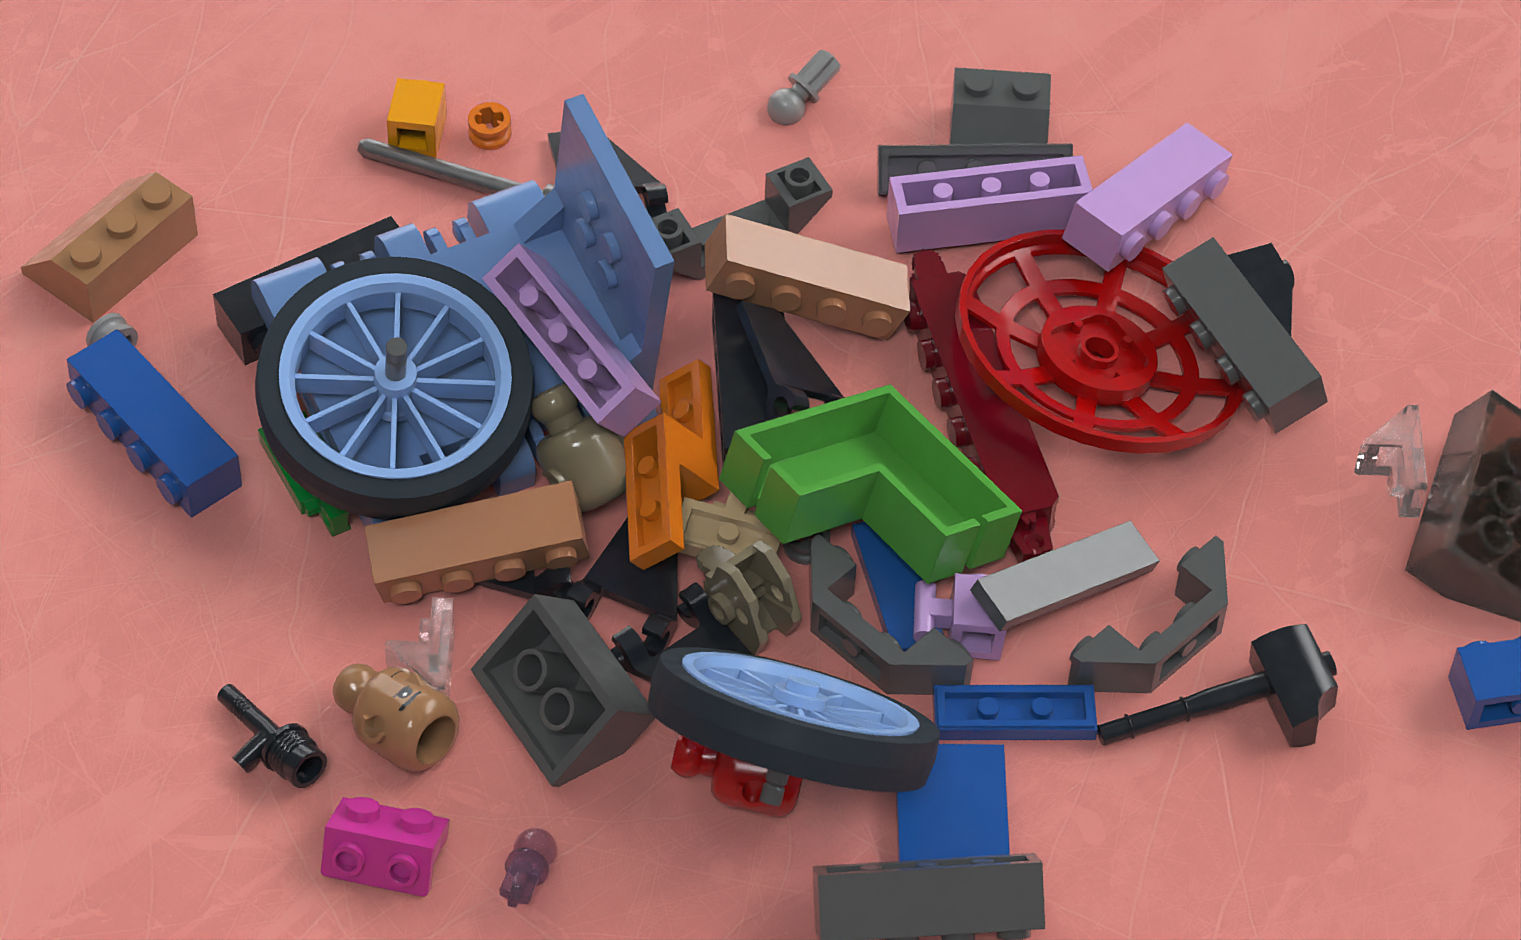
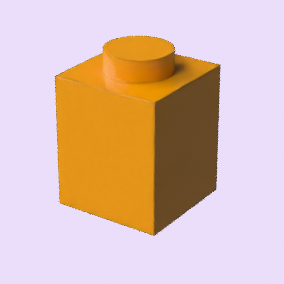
[386,78,447,158]

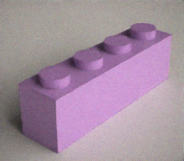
[1062,123,1233,271]
[886,155,1093,253]
[482,243,661,437]

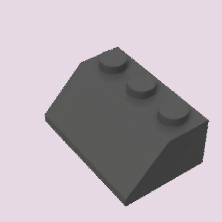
[470,594,655,787]

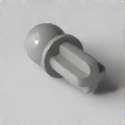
[767,50,841,125]

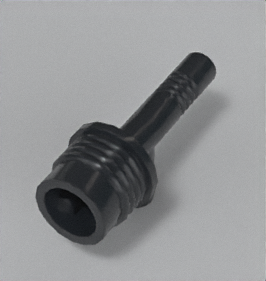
[217,684,327,788]

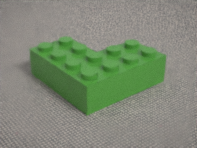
[719,384,1022,584]

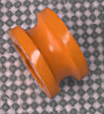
[468,102,511,150]

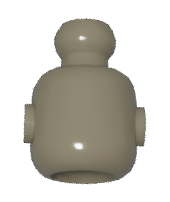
[531,382,626,513]

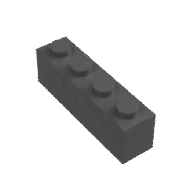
[1162,237,1328,434]
[812,853,1045,940]

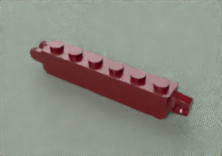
[904,248,1059,563]

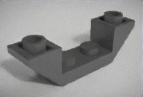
[651,157,833,280]
[809,534,973,695]
[1068,536,1228,693]

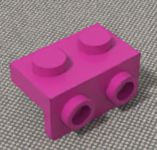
[320,797,450,897]

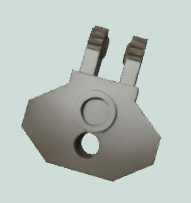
[696,540,802,655]

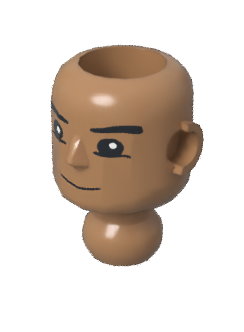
[333,664,460,772]

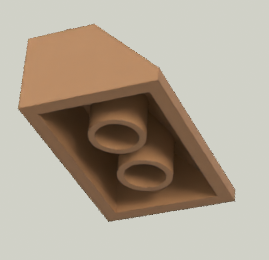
[21,172,198,323]

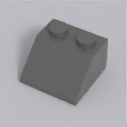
[949,67,1051,144]

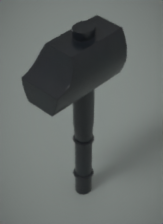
[1097,624,1338,747]

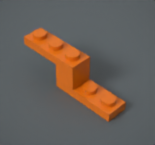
[624,359,719,570]

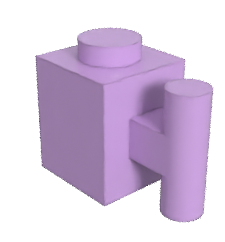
[913,573,1007,661]

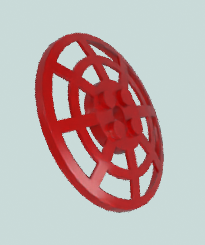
[955,229,1245,454]

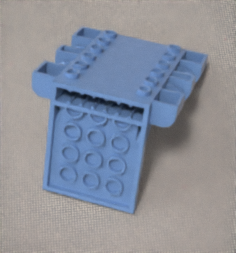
[251,94,675,526]

